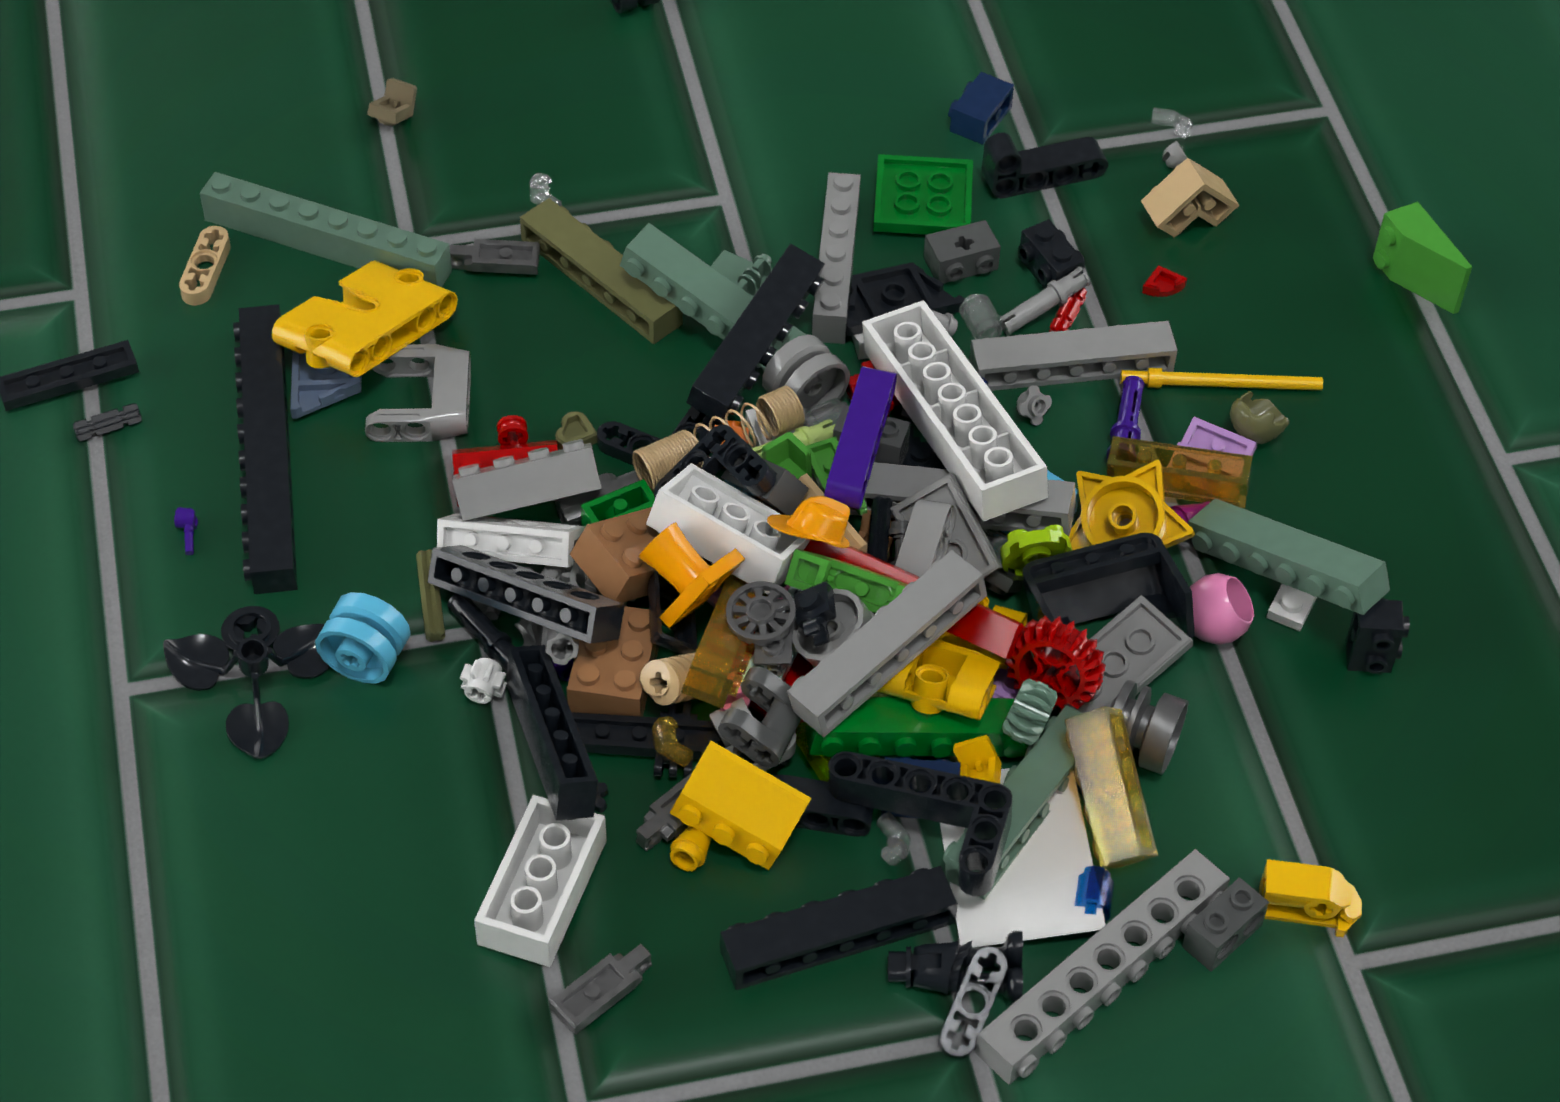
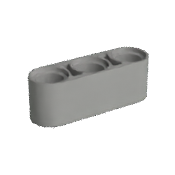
[895,499,956,577]

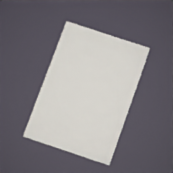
[940,768,1106,948]

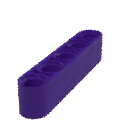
[824,366,897,510]

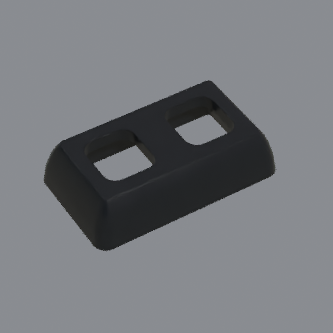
[648,570,698,654]

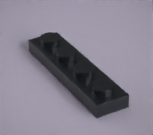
[0,340,139,411]

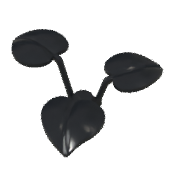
[163,624,330,759]

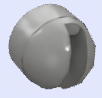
[1163,141,1187,169]

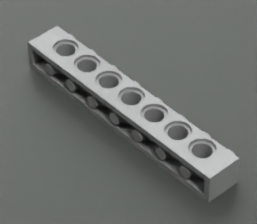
[975,849,1230,1085]

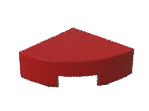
[1142,265,1187,297]

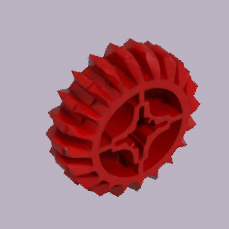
[1004,615,1106,711]

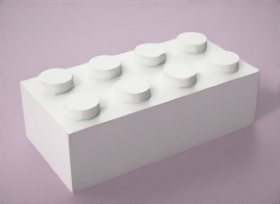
[474,795,606,967]

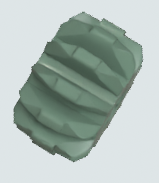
[1002,678,1057,746]

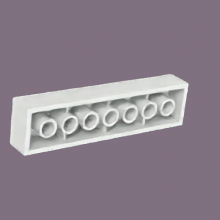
[862,300,1048,522]

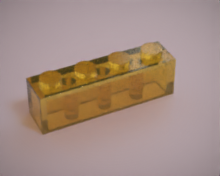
[1107,436,1253,508]
[1065,706,1158,868]

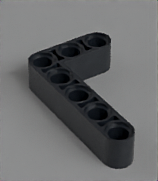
[828,751,1013,897]

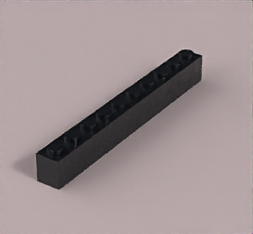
[233,304,298,595]

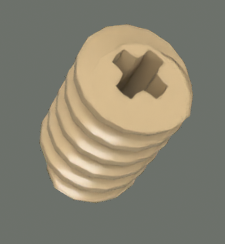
[640,651,717,706]

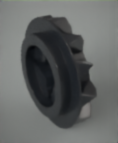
[221,606,281,651]

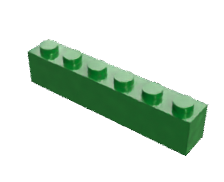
[804,697,1029,758]

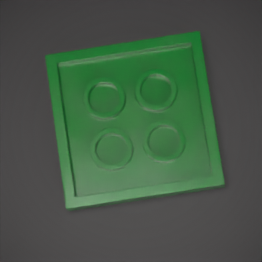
[873,154,973,235]

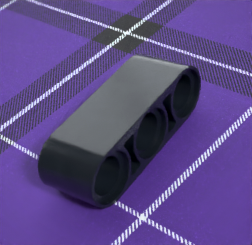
[774,775,874,837]

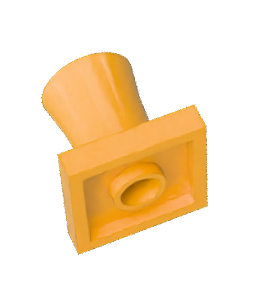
[638,522,745,628]

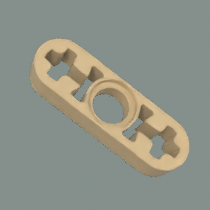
[179,226,231,305]

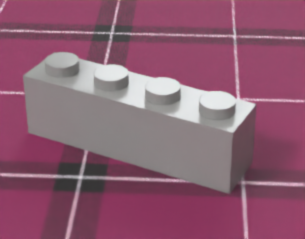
[452,439,602,521]

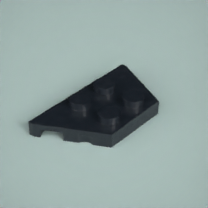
[846,262,966,336]

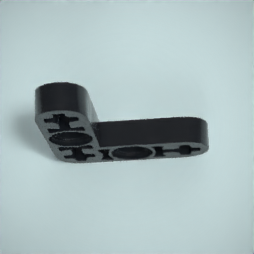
[597,406,720,466]
[654,425,776,498]

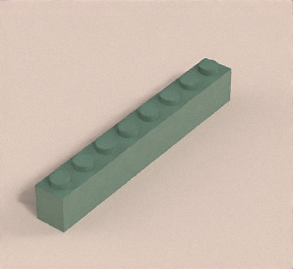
[199,172,452,287]

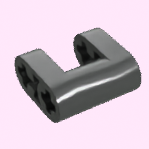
[718,666,801,768]

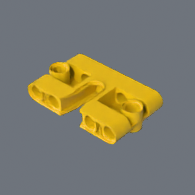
[272,260,458,377]
[877,596,1028,720]

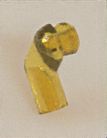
[652,716,693,767]

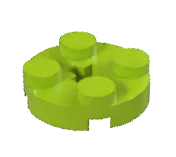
[1000,525,1072,577]

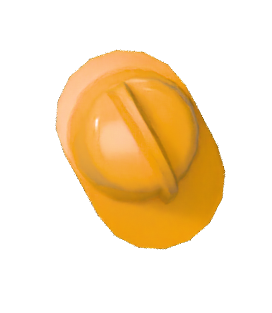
[767,495,850,548]

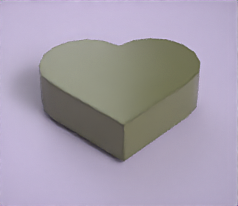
[555,411,597,450]

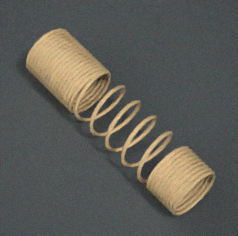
[632,385,805,492]

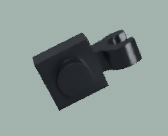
[794,581,836,647]

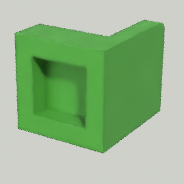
[762,431,812,479]

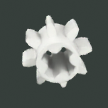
[459,658,507,704]

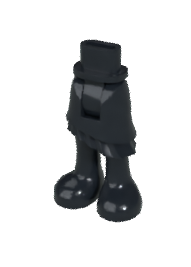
[888,931,1023,1003]

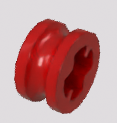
[496,415,529,445]

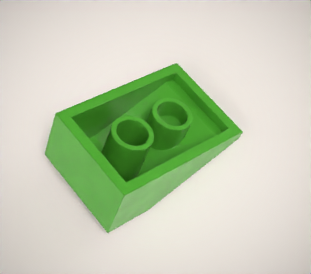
[1373,202,1472,314]

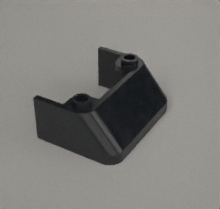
[1023,533,1195,638]

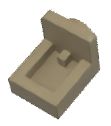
[367,78,417,126]

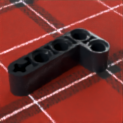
[982,132,1109,198]

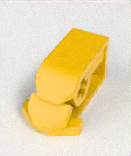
[1259,859,1362,937]

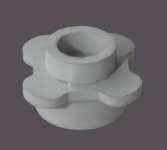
[1017,385,1052,425]

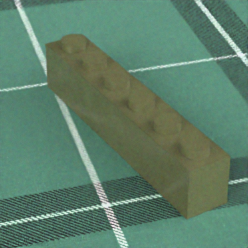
[520,198,683,344]

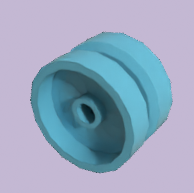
[315,592,411,684]

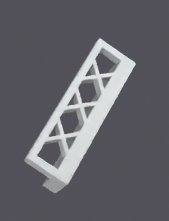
[437,513,585,568]

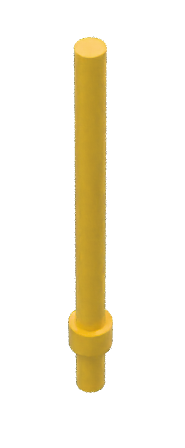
[1120,368,1323,391]

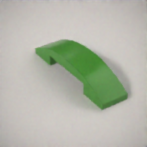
[784,549,908,613]

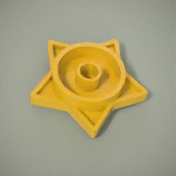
[1069,460,1195,550]

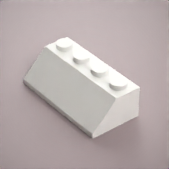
[646,463,810,595]

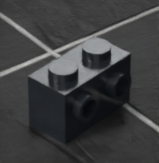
[1018,219,1085,289]
[1345,598,1410,674]

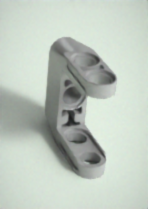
[365,344,471,442]

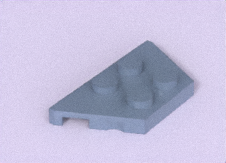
[290,351,362,419]

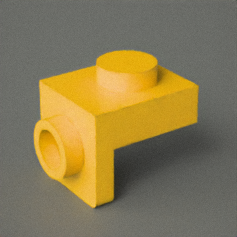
[953,735,1002,784]

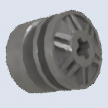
[1101,680,1189,775]

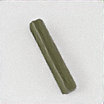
[416,549,445,642]

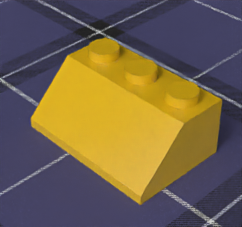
[669,741,811,870]

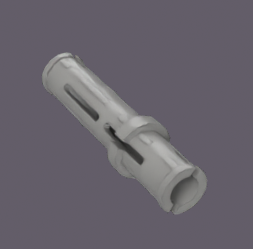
[997,267,1091,336]

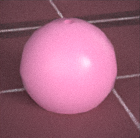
[1190,573,1254,645]

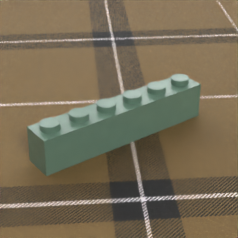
[620,223,806,371]
[1188,498,1390,615]
[943,705,1104,900]

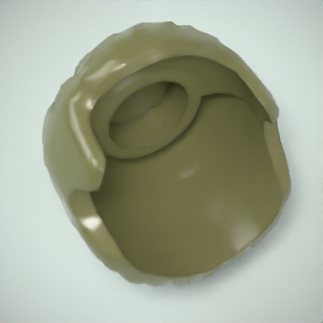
[1230,391,1289,444]

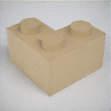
[1141,158,1239,237]

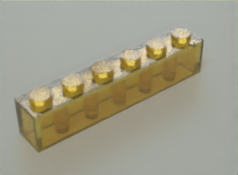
[681,574,768,709]

